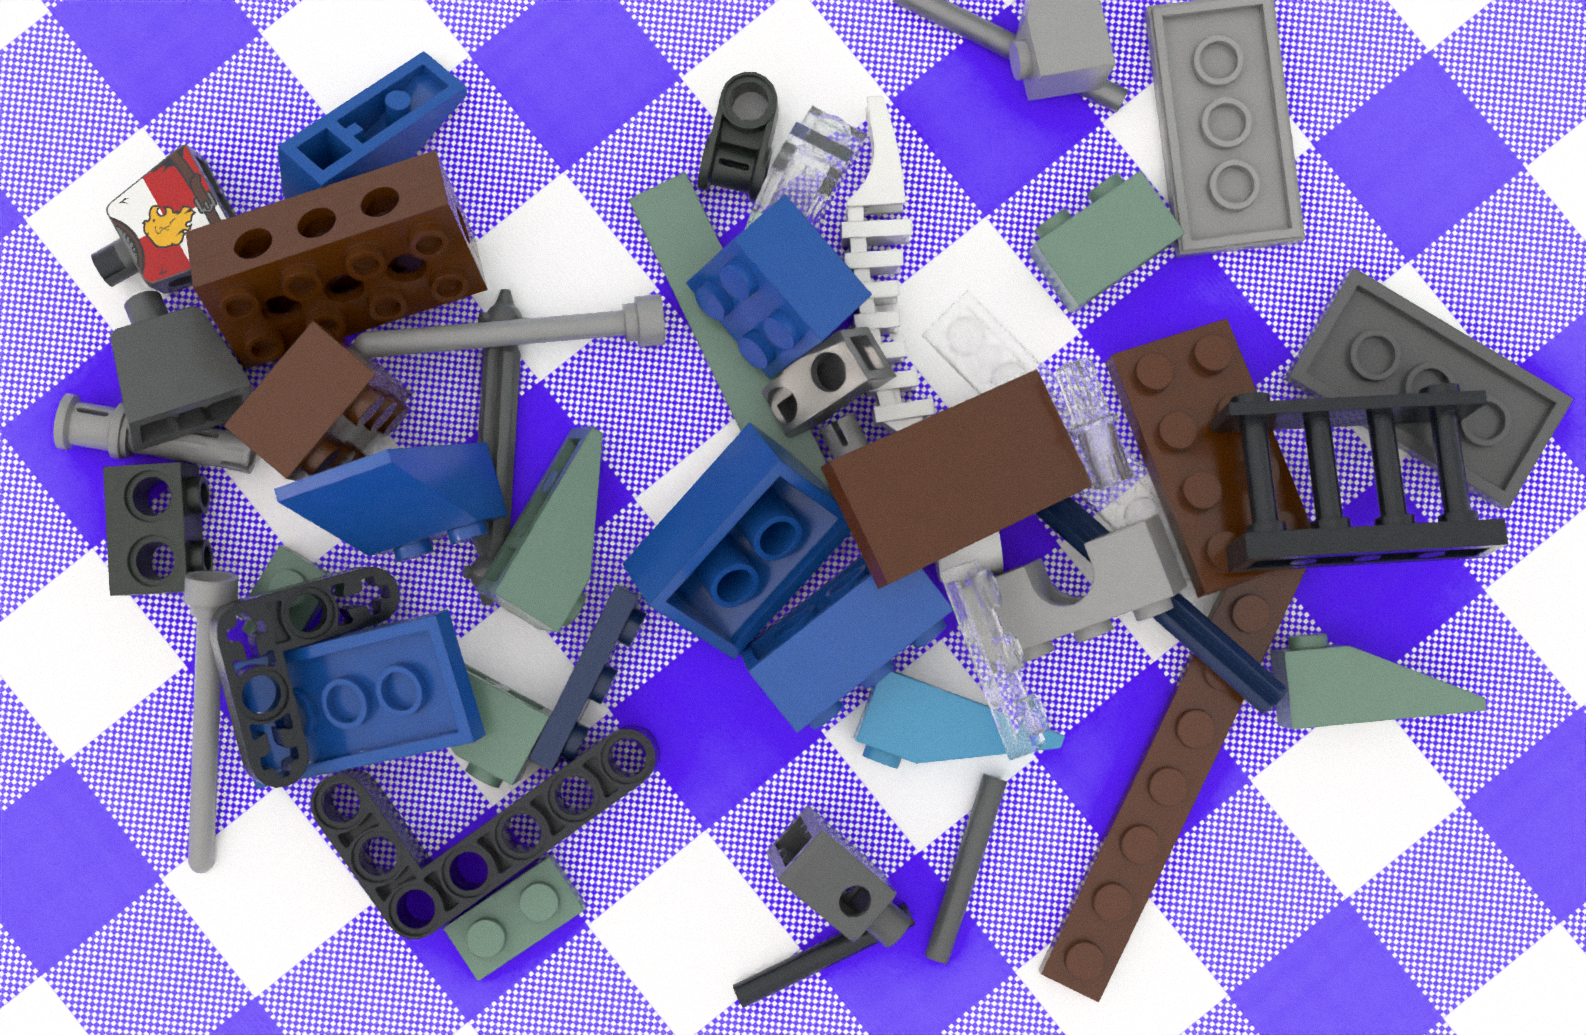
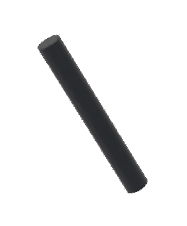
[733,902,915,1008]

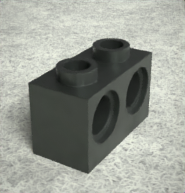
[103,462,213,596]

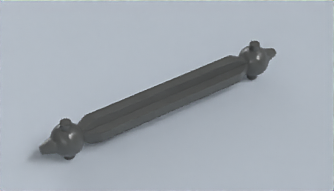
[463,289,526,605]

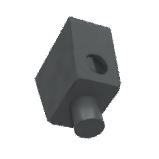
[110,291,251,452]
[766,805,911,948]

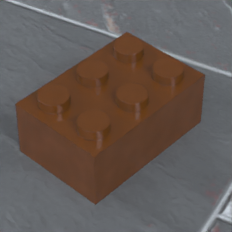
[224,321,413,481]

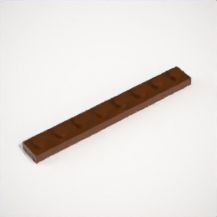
[1038,568,1307,1003]

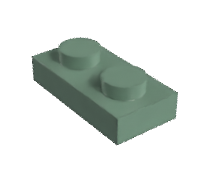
[443,854,587,981]

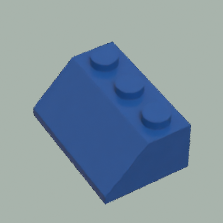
[623,422,851,660]
[740,555,954,733]

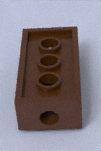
[186,150,488,370]

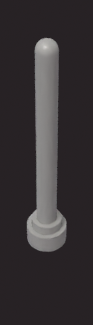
[354,294,665,358]
[184,570,239,874]

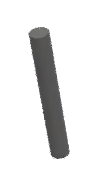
[924,773,1008,964]

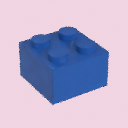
[686,194,872,379]

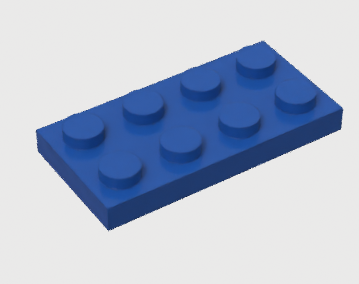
[233,609,486,789]

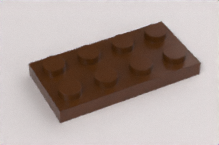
[1105,318,1310,598]

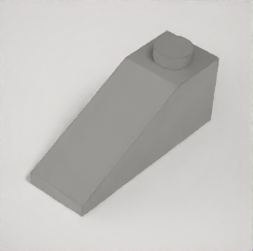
[1009,0,1116,101]

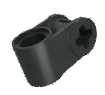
[697,71,779,203]

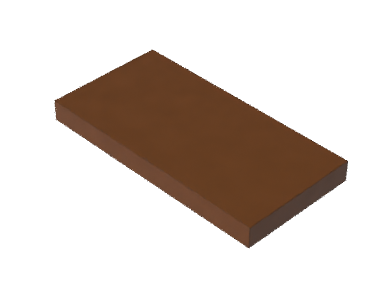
[820,369,1093,589]

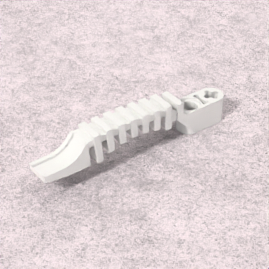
[841,95,1003,582]

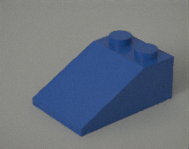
[274,442,508,562]

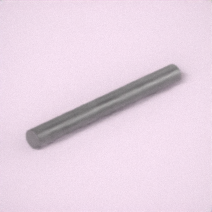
[892,0,1128,113]

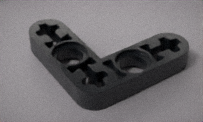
[209,566,400,788]

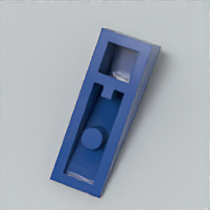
[277,51,467,199]

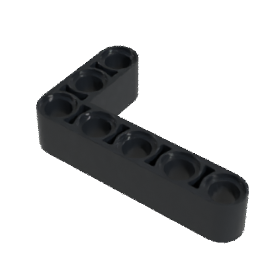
[311,725,660,939]

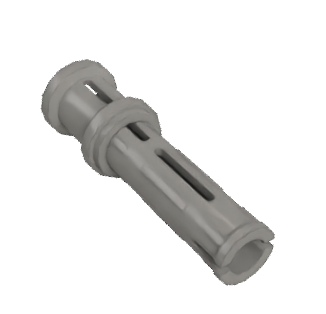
[53,393,257,474]

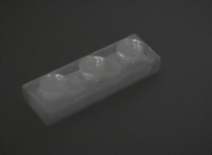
[939,559,1049,761]

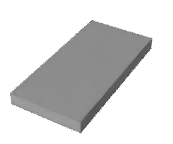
[1144,0,1305,258]

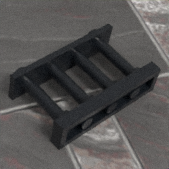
[1211,383,1509,572]

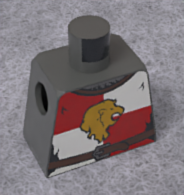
[91,144,236,294]

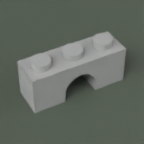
[966,514,1187,664]

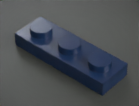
[529,585,647,771]

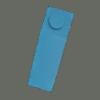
[854,670,1065,769]

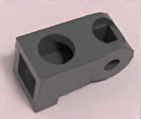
[762,327,897,437]

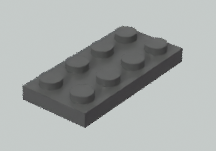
[1283,268,1574,509]

